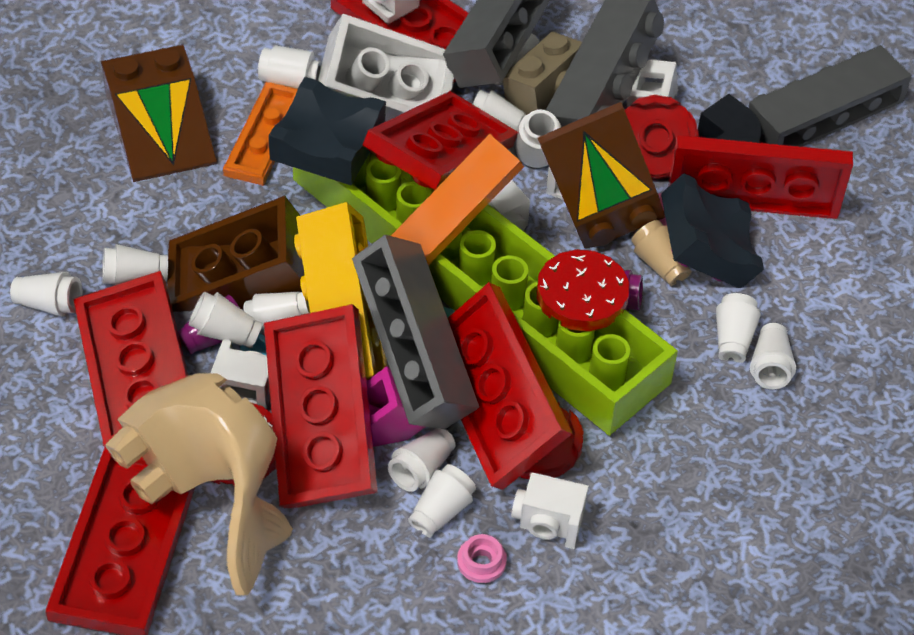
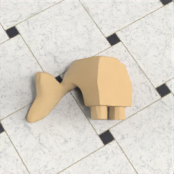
[105,373,293,596]

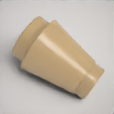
[631,220,692,287]

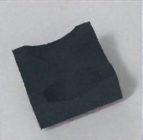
[268,77,386,185]
[661,173,764,288]

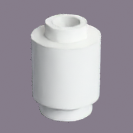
[258,45,321,89]
[515,109,561,168]

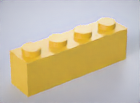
[294,202,387,381]

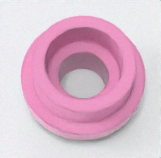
[457,534,507,583]

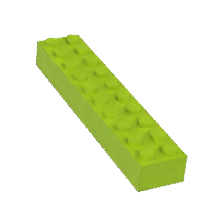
[293,151,678,436]

